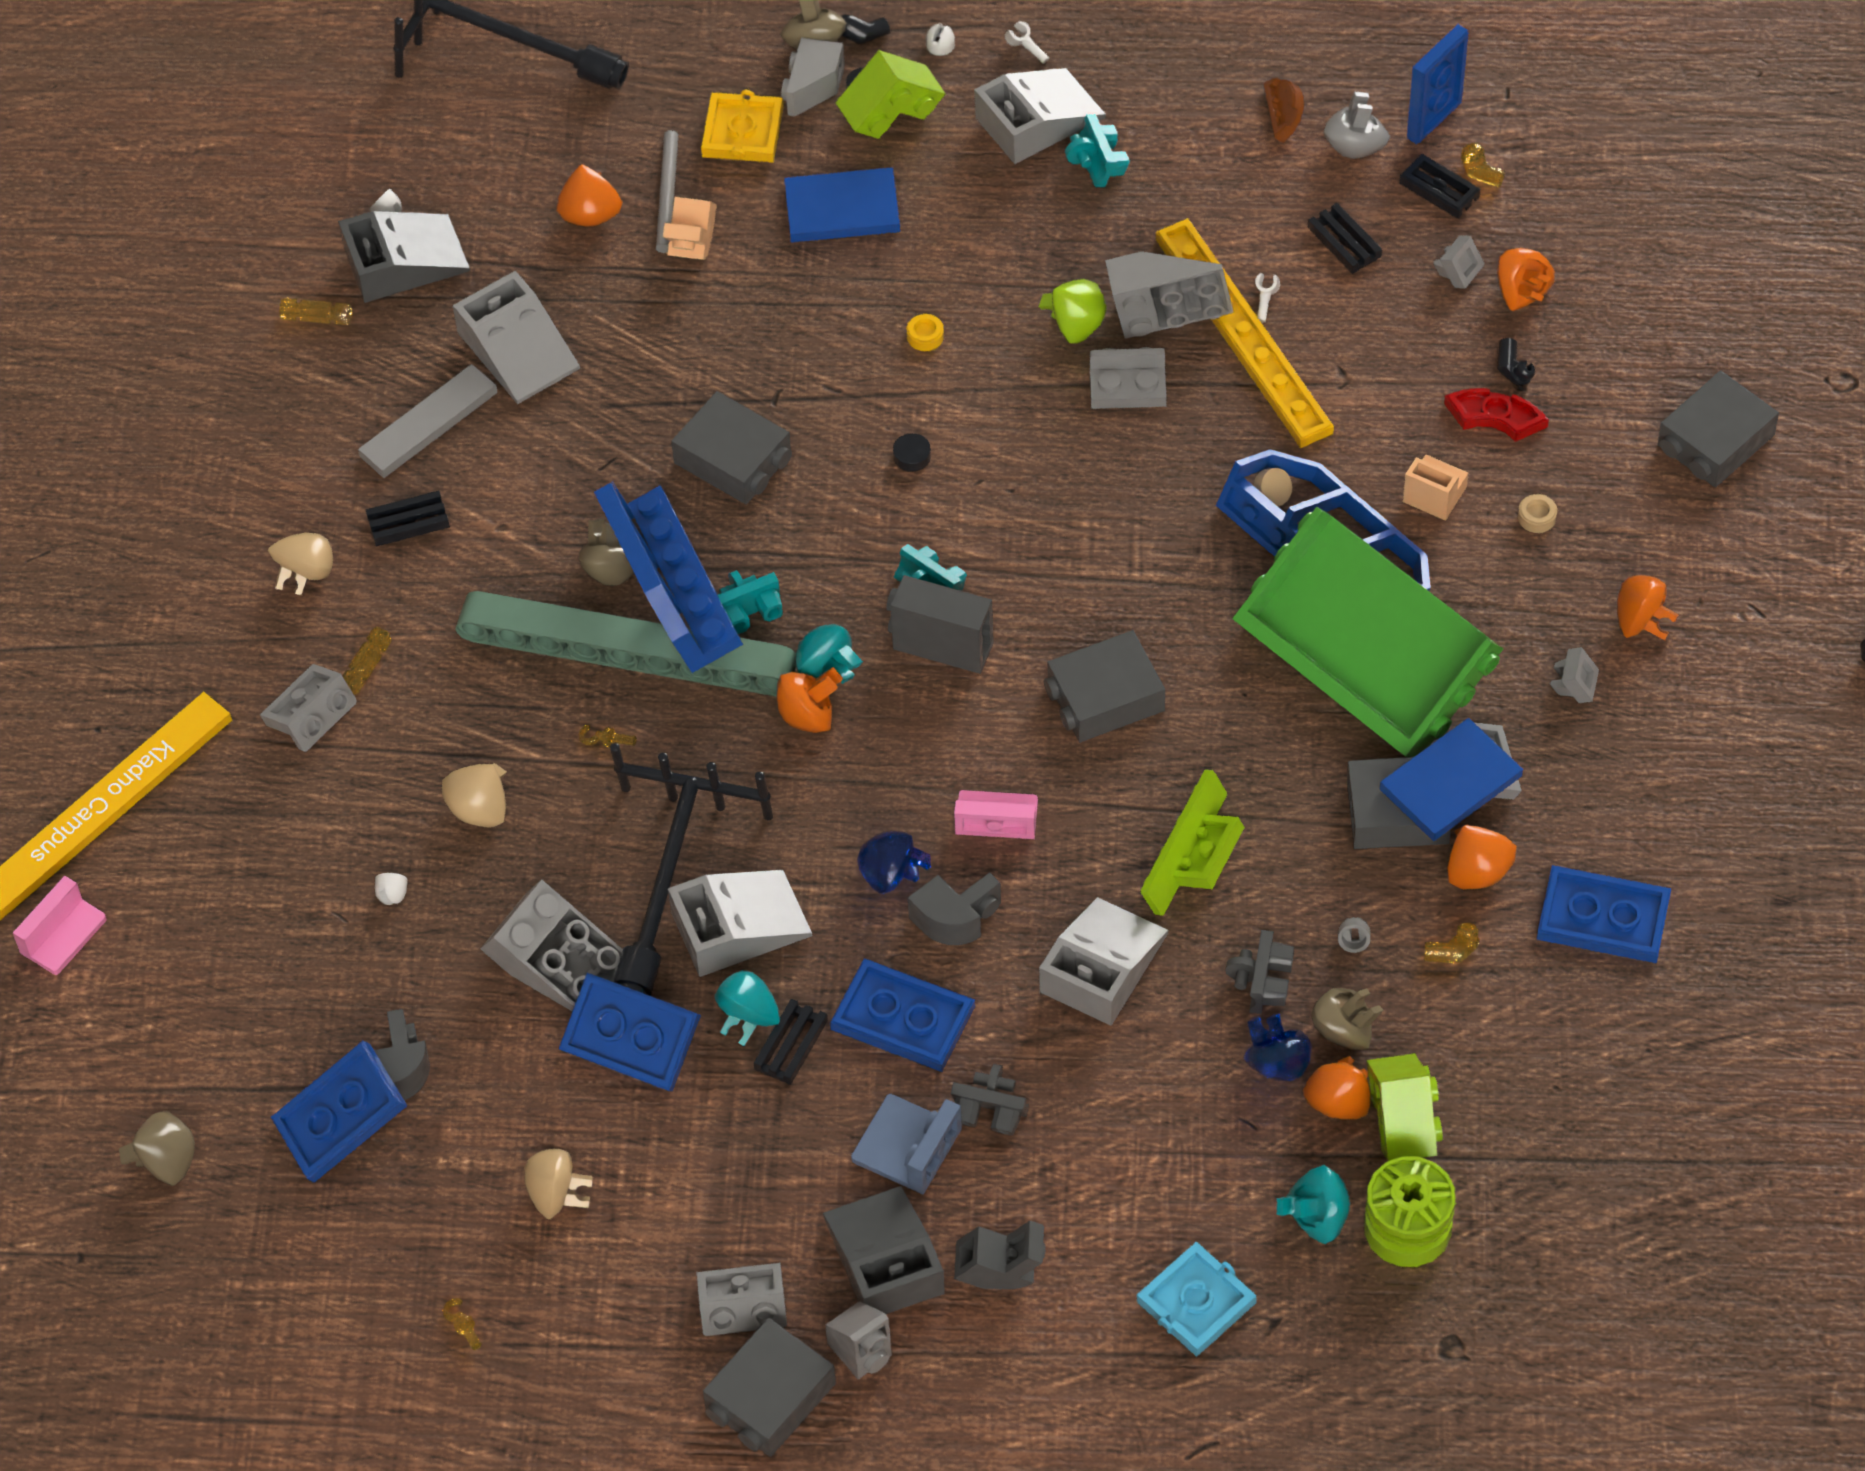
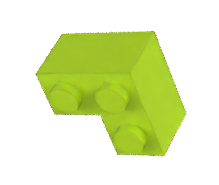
[835,50,946,139]
[1366,1054,1443,1161]

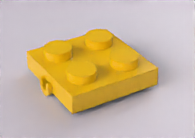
[701,90,783,162]

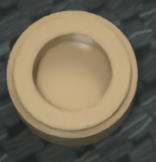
[1253,468,1292,506]
[1518,494,1557,533]

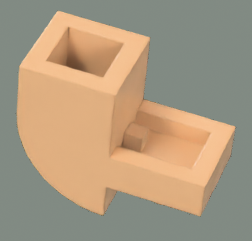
[663,197,717,260]

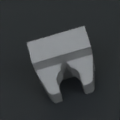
[1434,235,1485,288]
[1550,647,1599,703]

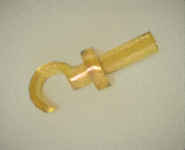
[578,725,637,747]
[442,1298,481,1350]

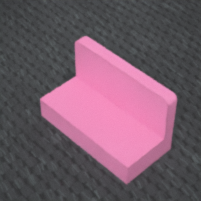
[954,790,1038,839]
[13,876,107,975]

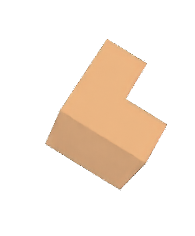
[1403,454,1468,521]

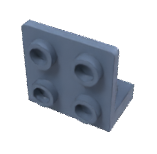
[851,1094,962,1195]

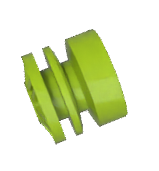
[1364,1156,1455,1267]

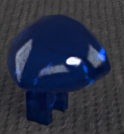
[857,830,931,895]
[1244,1014,1312,1081]

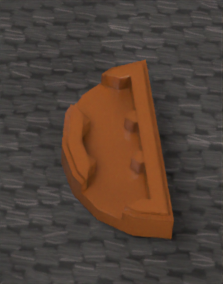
[1263,78,1304,143]

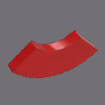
[1444,388,1549,442]

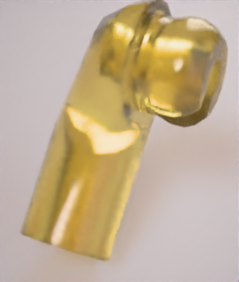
[1461,143,1505,187]
[1424,923,1480,963]

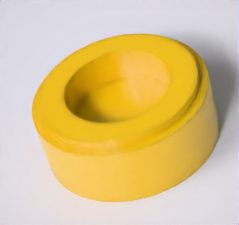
[906,314,944,351]

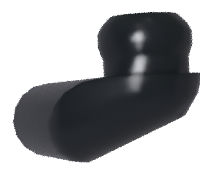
[841,14,890,44]
[1497,338,1535,385]

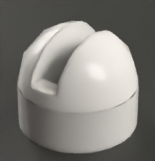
[926,24,955,56]
[370,189,402,212]
[375,873,408,905]

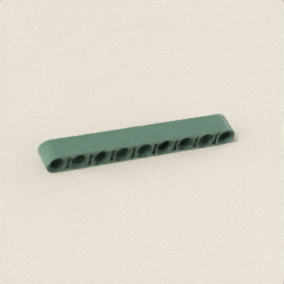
[455,591,796,696]

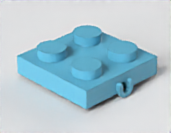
[1137,1242,1257,1357]

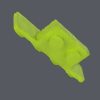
[1141,770,1245,916]

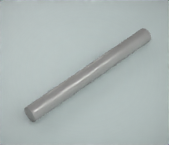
[656,130,678,253]

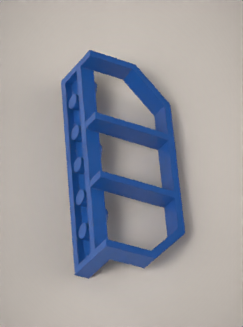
[1216,449,1431,591]
[594,481,743,673]

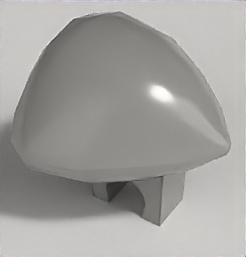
[1324,92,1390,159]

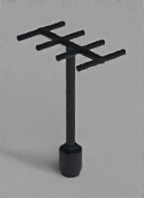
[393,0,629,89]
[610,743,773,996]

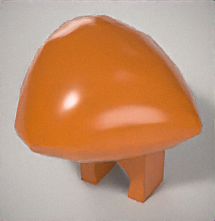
[557,164,623,227]
[1497,248,1555,311]
[1617,575,1679,640]
[777,667,843,733]
[1448,824,1517,890]
[1303,1056,1370,1120]

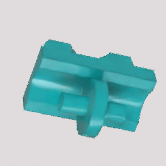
[1065,114,1130,187]
[894,544,967,591]
[718,570,783,634]

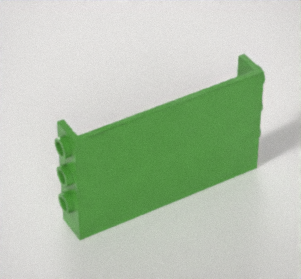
[1233,507,1503,757]

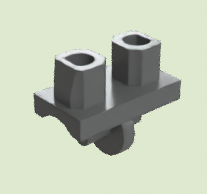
[1225,930,1294,1014]
[951,1064,1029,1136]

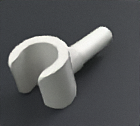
[1005,22,1049,64]
[1255,273,1280,323]

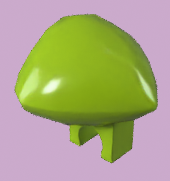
[1038,279,1106,343]

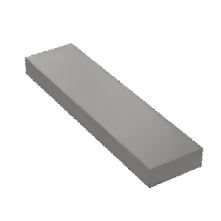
[358,364,498,478]

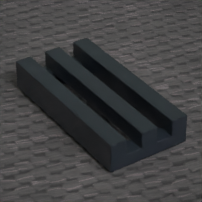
[1399,154,1481,219]
[1307,203,1382,274]
[366,491,450,547]
[754,999,828,1085]

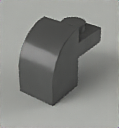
[908,872,1001,945]
[374,1009,430,1100]
[954,1221,1046,1290]

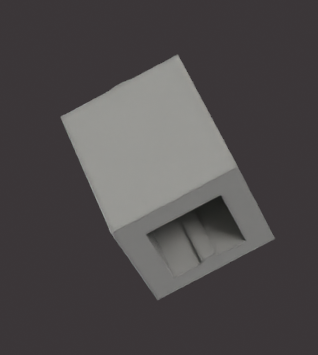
[781,38,845,116]
[825,1301,892,1380]

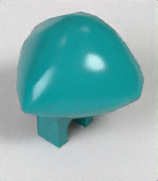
[796,624,863,684]
[714,970,780,1046]
[1277,1165,1350,1244]

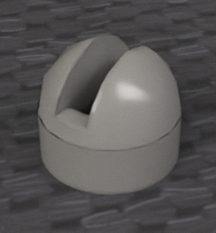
[1338,917,1371,953]

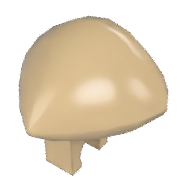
[268,533,333,596]
[442,763,507,828]
[524,1149,593,1219]

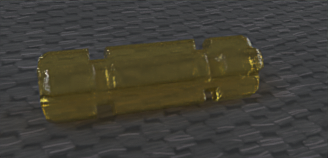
[279,298,352,325]
[342,627,391,695]

